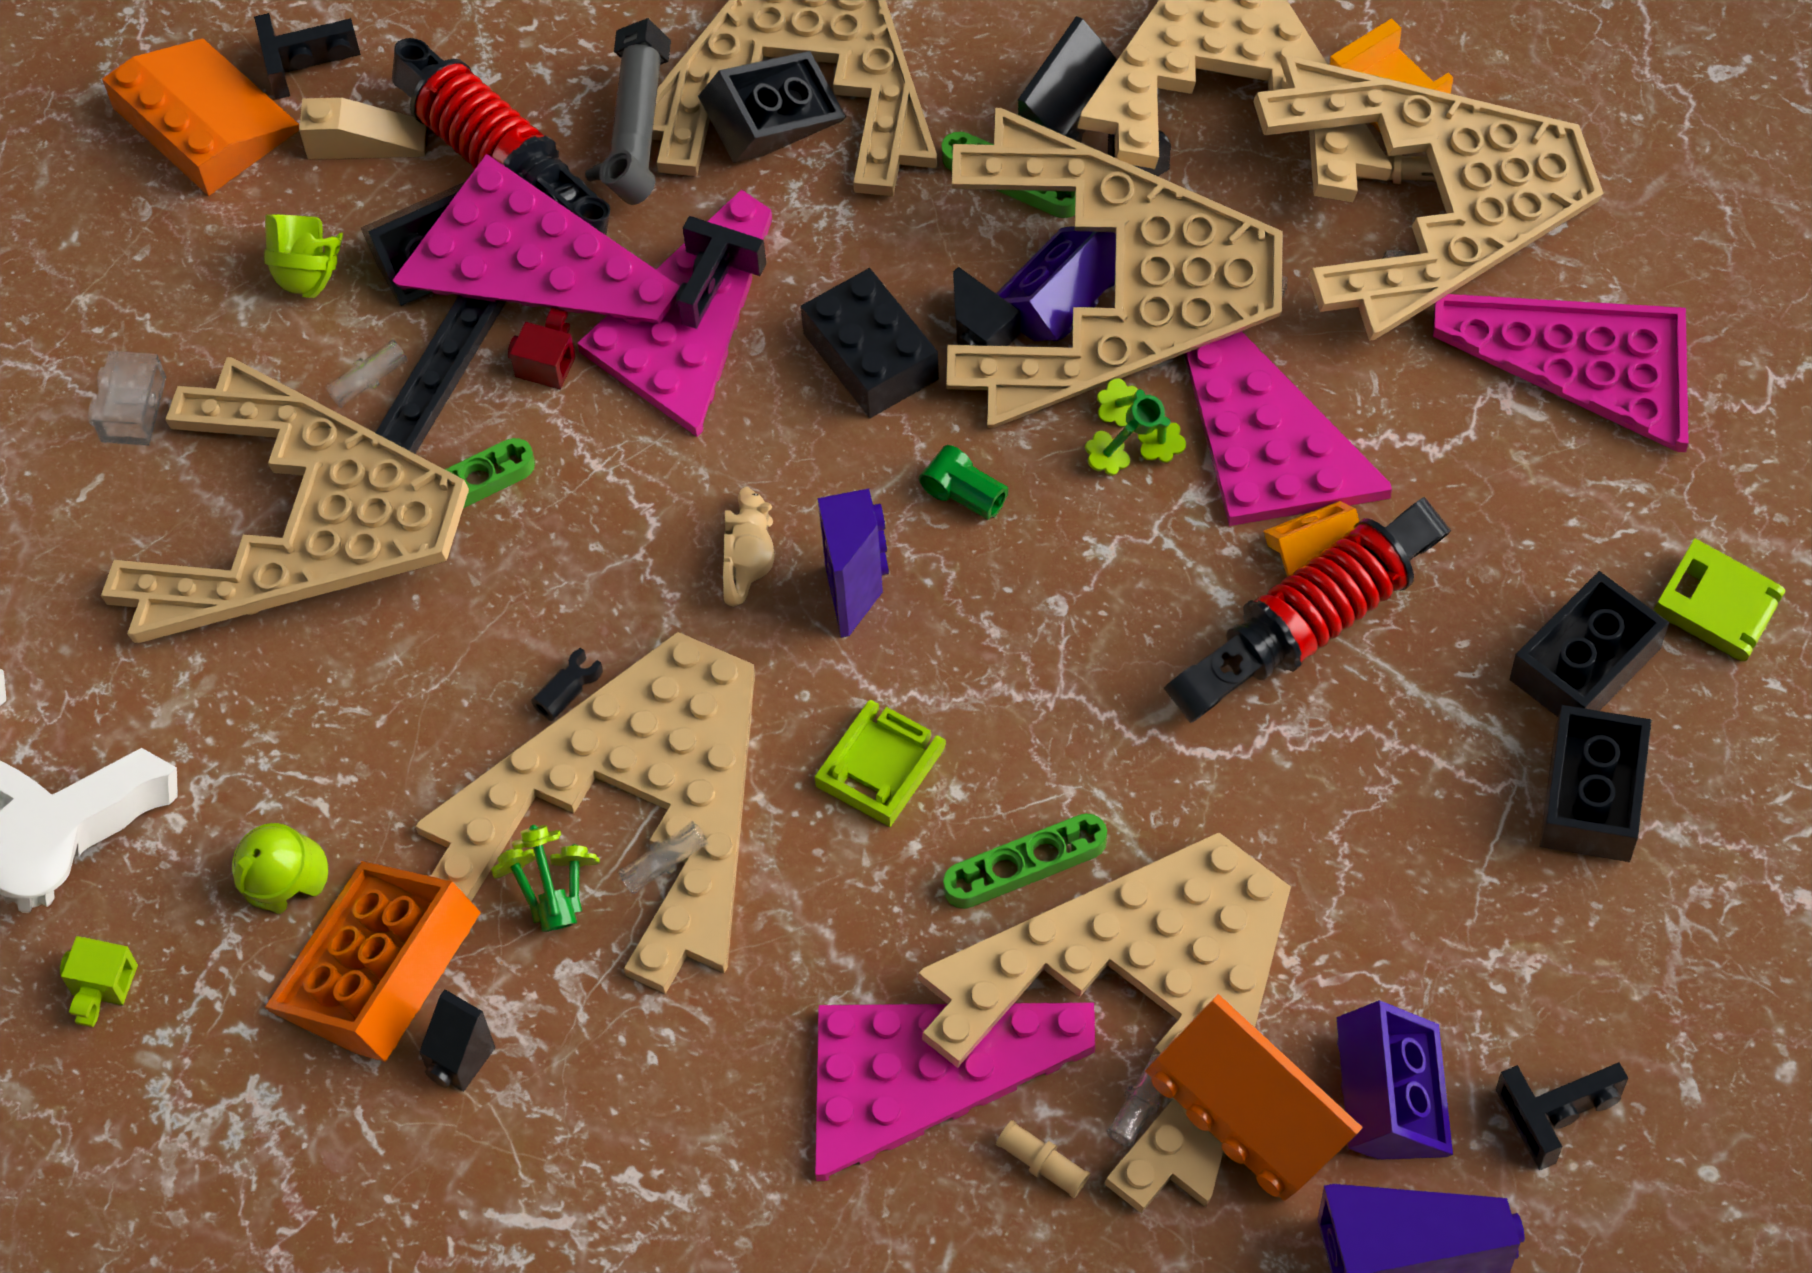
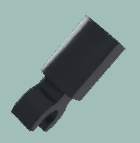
[531,648,603,721]

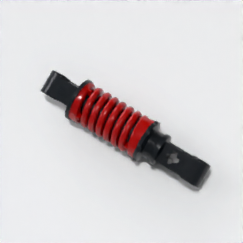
[392,38,610,235]
[1164,497,1452,723]

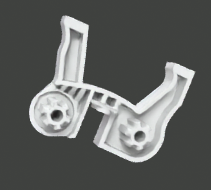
[0,669,178,913]

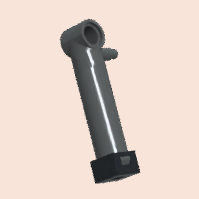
[585,18,671,205]

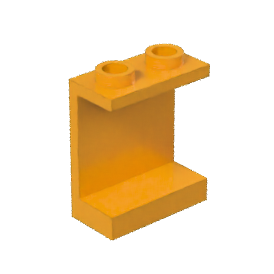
[1329,18,1453,133]

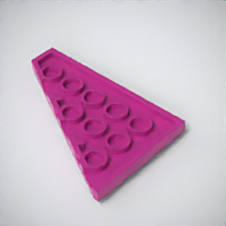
[392,154,680,324]
[578,189,772,437]
[1433,294,1689,452]
[1184,331,1392,526]
[815,1003,1095,1181]

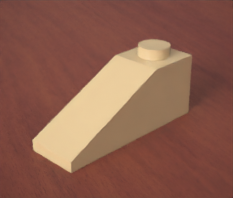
[299,98,428,159]

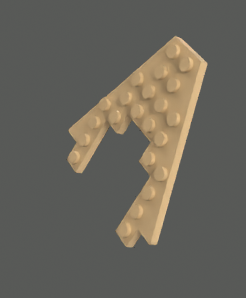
[652,0,937,196]
[1078,0,1392,202]
[1253,55,1604,341]
[946,108,1283,428]
[101,357,469,643]
[415,632,755,994]
[917,833,1291,1214]

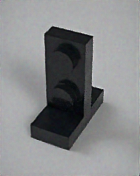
[254,13,361,100]
[676,216,767,329]
[1495,1062,1628,1171]

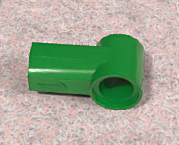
[918,445,1008,520]

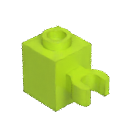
[60,936,138,1027]

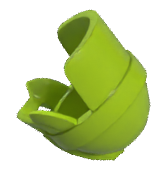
[264,214,343,298]
[232,823,328,914]

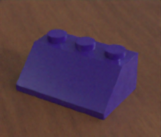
[996,226,1116,341]
[817,488,889,638]
[1336,1000,1453,1160]

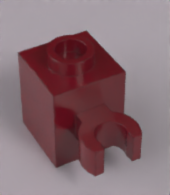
[508,307,576,390]

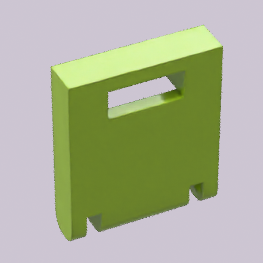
[1653,538,1785,661]
[815,700,946,827]

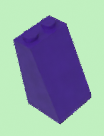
[1317,1184,1525,1273]

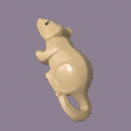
[723,487,775,607]

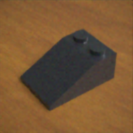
[698,51,846,163]

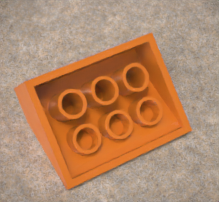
[102,38,300,196]
[265,861,481,1062]
[1145,994,1363,1201]

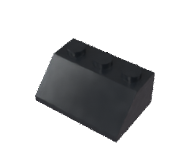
[1018,16,1118,143]
[361,181,466,306]

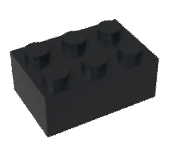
[801,268,939,418]
[1509,571,1669,717]
[1539,705,1652,862]

